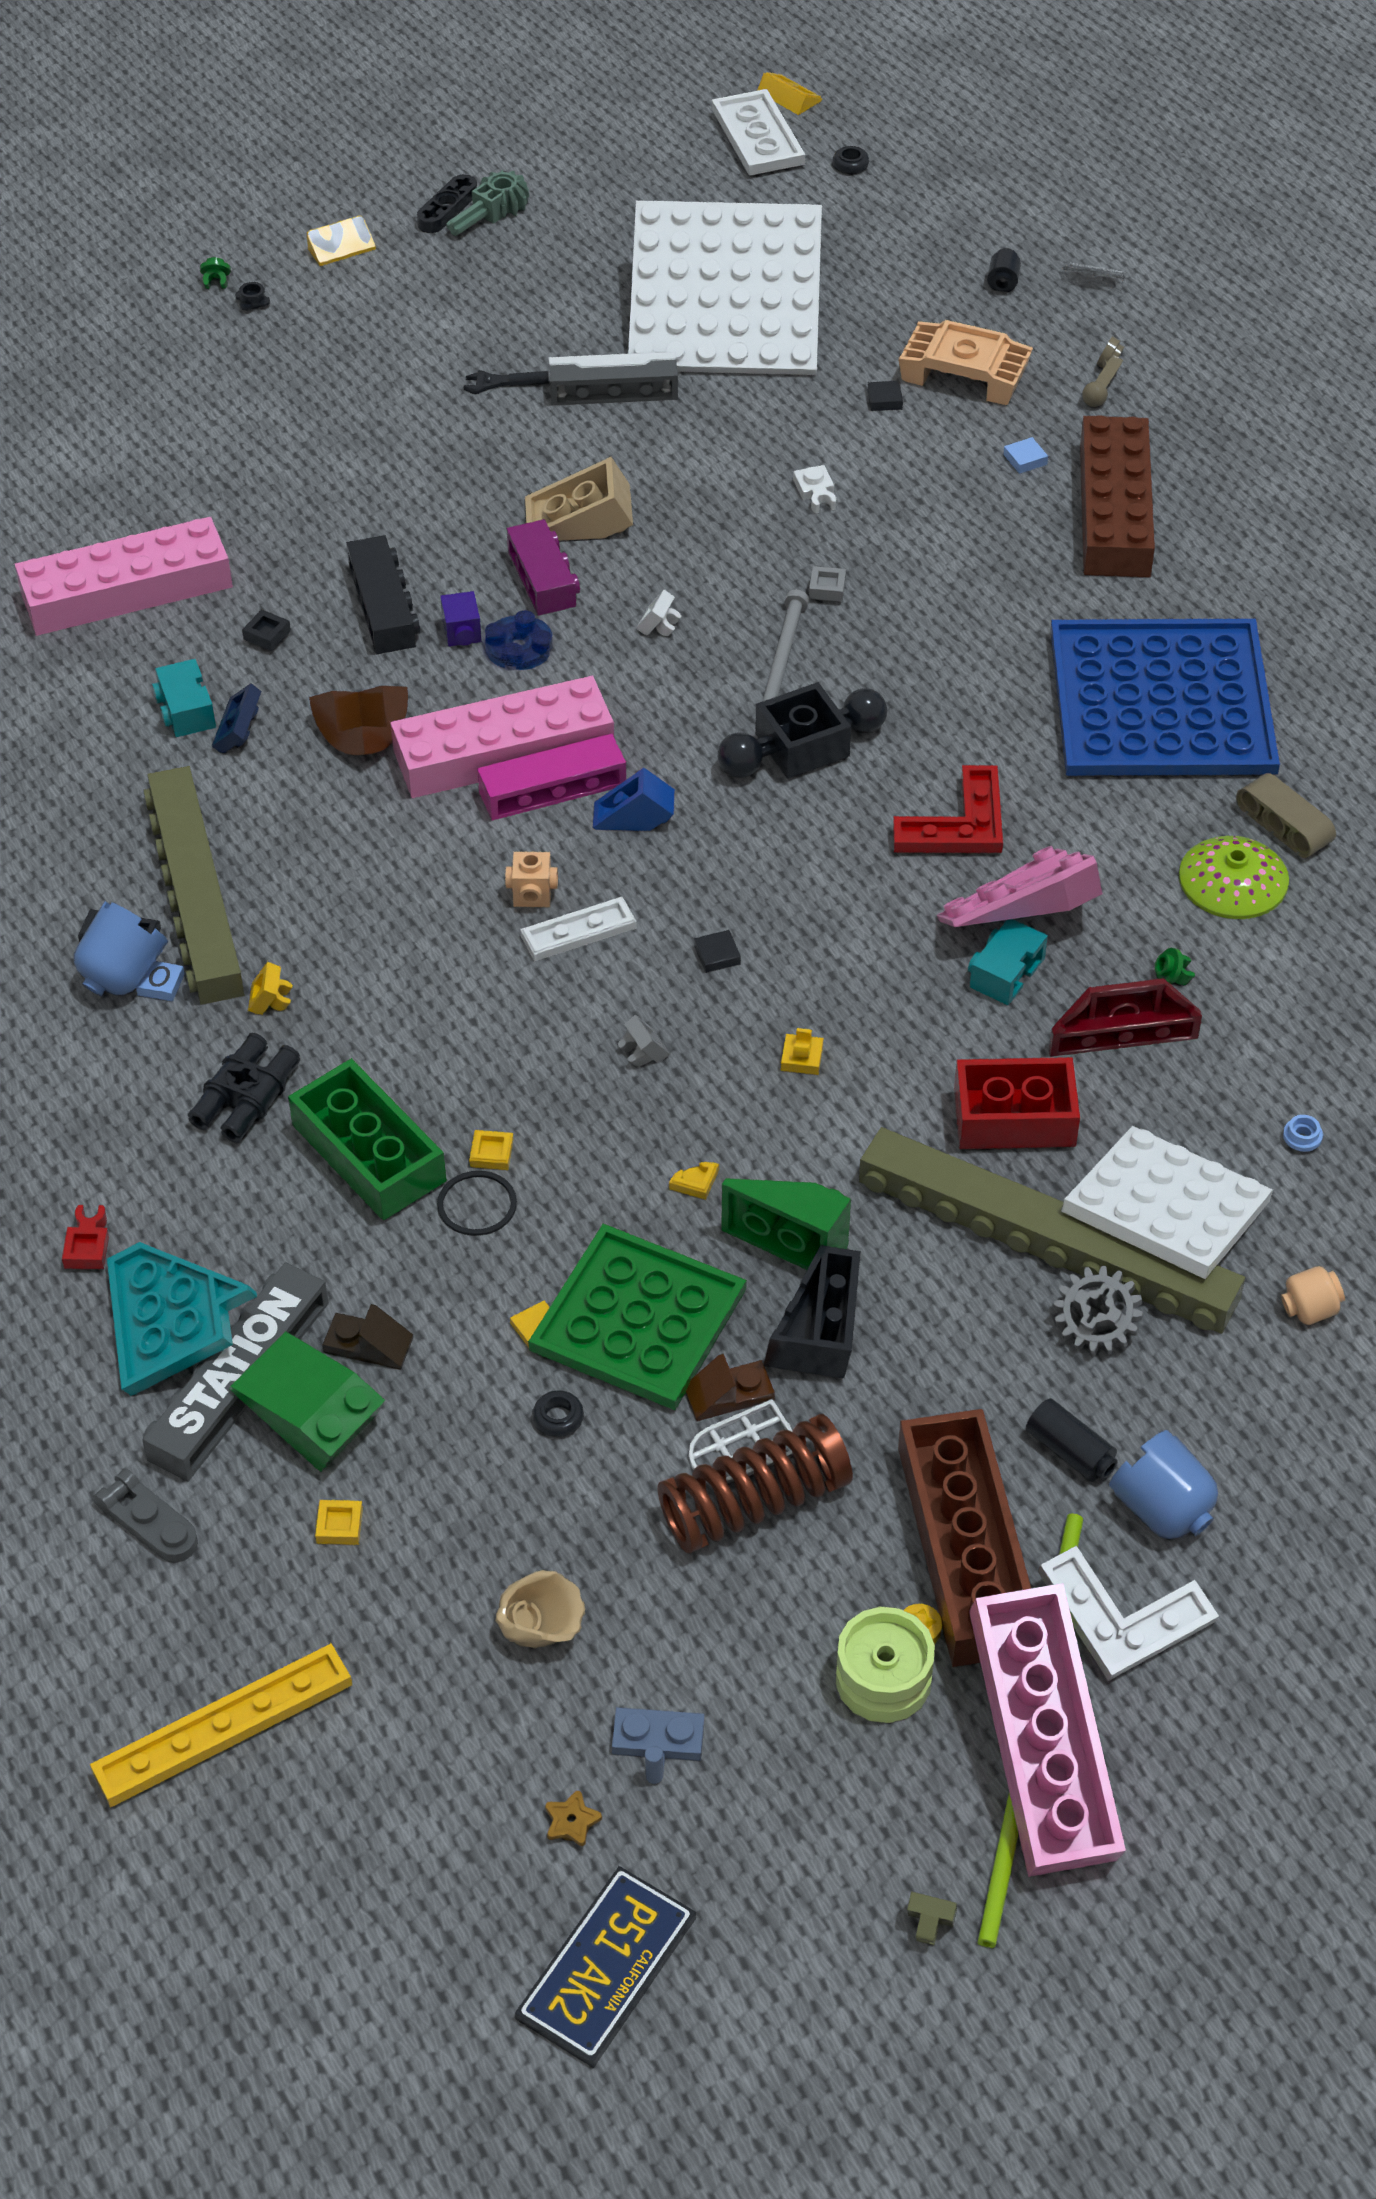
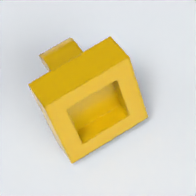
[248,962,293,1015]
[781,1028,824,1075]

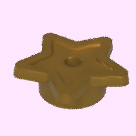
[545,1791,602,1846]

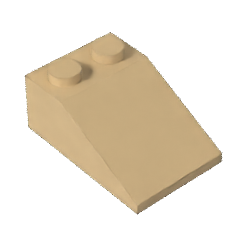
[525,457,633,541]

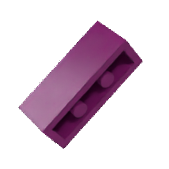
[506,519,580,616]

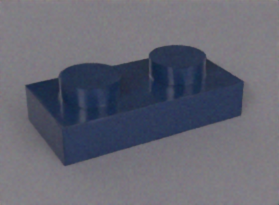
[212,683,262,753]

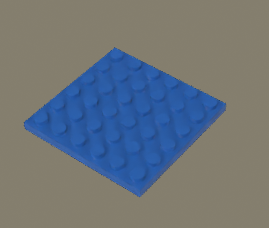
[1050,619,1280,776]

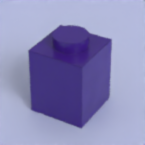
[440,591,482,647]

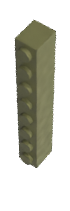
[143,766,245,1005]

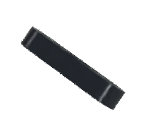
[417,174,477,233]

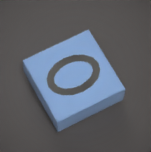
[136,961,185,1002]

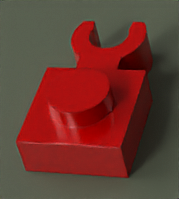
[62,1205,109,1269]

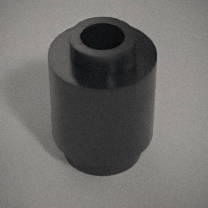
[987,248,1021,292]

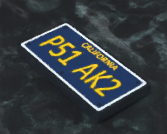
[515,1866,696,2068]

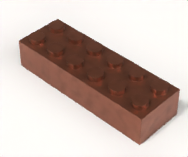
[1080,415,1155,578]
[898,1409,1031,1667]

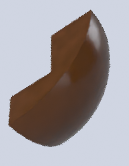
[309,685,408,755]

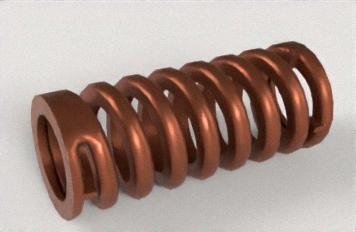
[657,1414,853,1553]

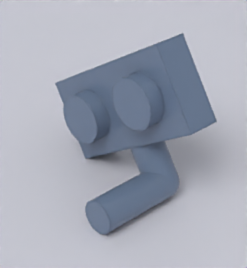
[612,1707,704,1784]

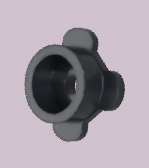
[235,282,270,311]

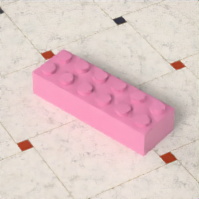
[15,516,233,636]
[390,675,614,798]
[969,1583,1126,1877]

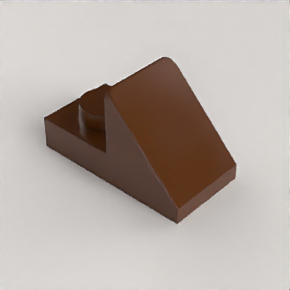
[686,1354,775,1422]

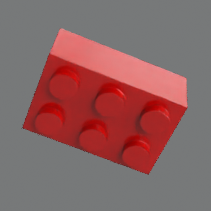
[954,1057,1080,1149]

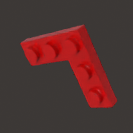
[893,765,1003,853]

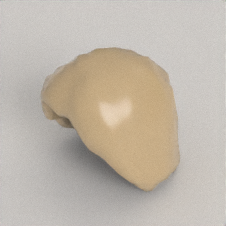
[496,1570,585,1648]

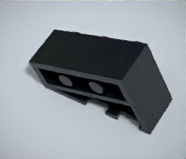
[763,1245,861,1378]

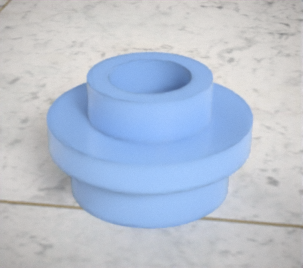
[1283,1115,1323,1152]

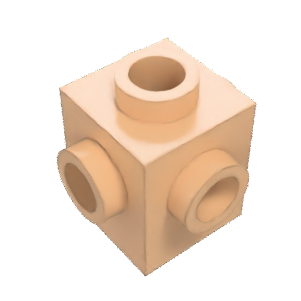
[505,852,558,907]

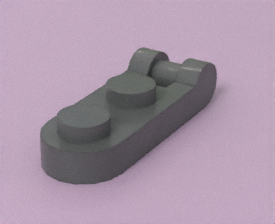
[93,1468,198,1562]

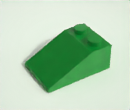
[721,1178,851,1270]
[229,1331,385,1472]

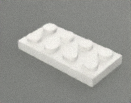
[712,89,805,176]

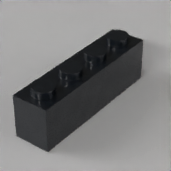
[346,535,420,655]

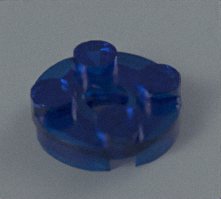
[485,610,553,670]

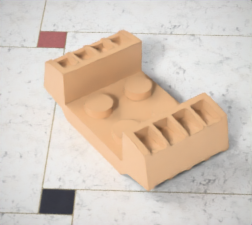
[899,320,1033,405]

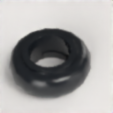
[833,146,869,174]
[533,1390,584,1437]

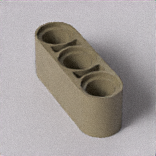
[1236,773,1336,858]

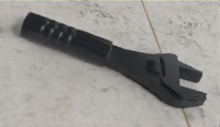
[463,370,549,394]

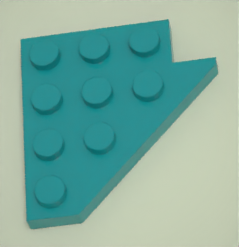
[107,1242,257,1396]

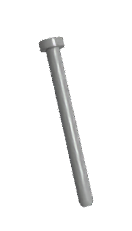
[763,590,809,701]

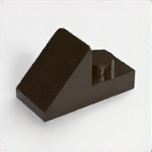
[322,1304,414,1370]

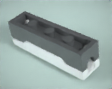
[549,352,678,405]

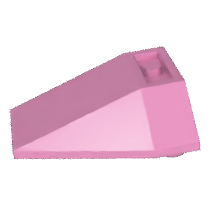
[936,846,1102,927]

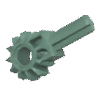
[447,170,529,236]

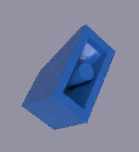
[593,768,675,831]

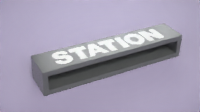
[142,1262,329,1482]

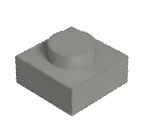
[809,566,846,602]

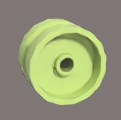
[836,1607,935,1723]

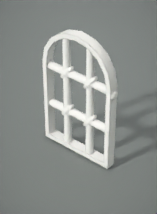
[689,1399,793,1483]

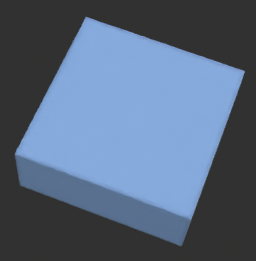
[1003,437,1048,474]

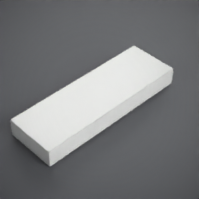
[520,897,637,962]

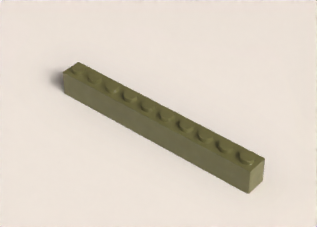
[859,1127,1246,1334]

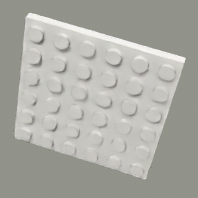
[628,200,822,375]

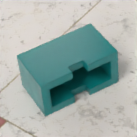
[152,658,216,738]
[968,919,1048,1006]

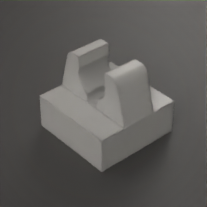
[618,1015,670,1067]

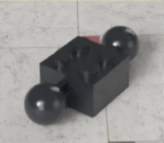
[717,682,887,779]

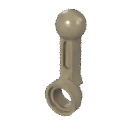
[1082,336,1124,407]

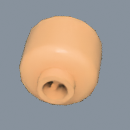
[1281,1266,1345,1325]

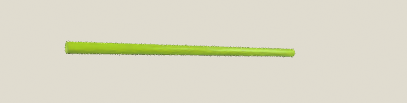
[977,1513,1083,1948]

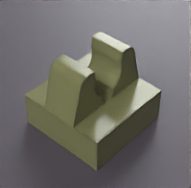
[907,1891,957,1945]

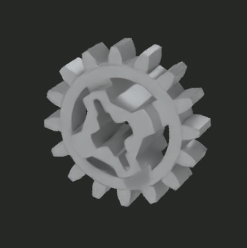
[1054,1266,1143,1356]

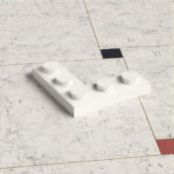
[1038,1546,1219,1681]

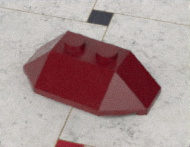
[1049,978,1202,1057]

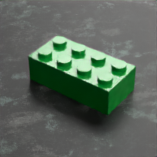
[288,1058,447,1221]

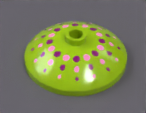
[1179,836,1289,919]

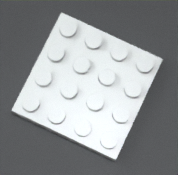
[1061,1126,1273,1279]

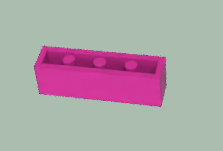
[477,734,626,821]

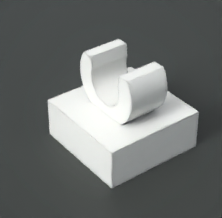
[636,590,681,636]

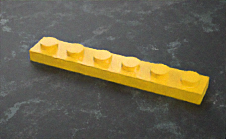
[90,1643,352,1808]

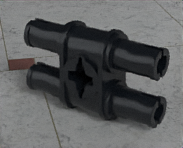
[188,1033,300,1143]

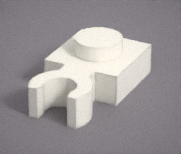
[793,465,836,513]

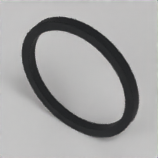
[437,1171,517,1236]

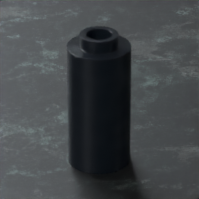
[1026,1398,1118,1482]

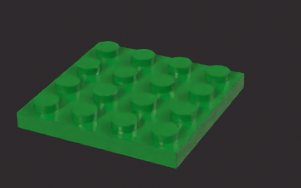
[528,1223,747,1410]

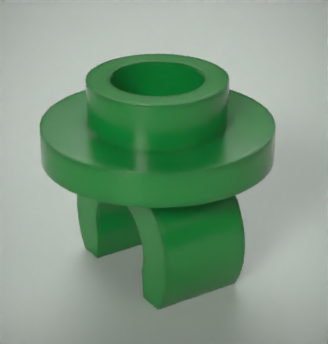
[200,257,231,289]
[1155,947,1195,986]

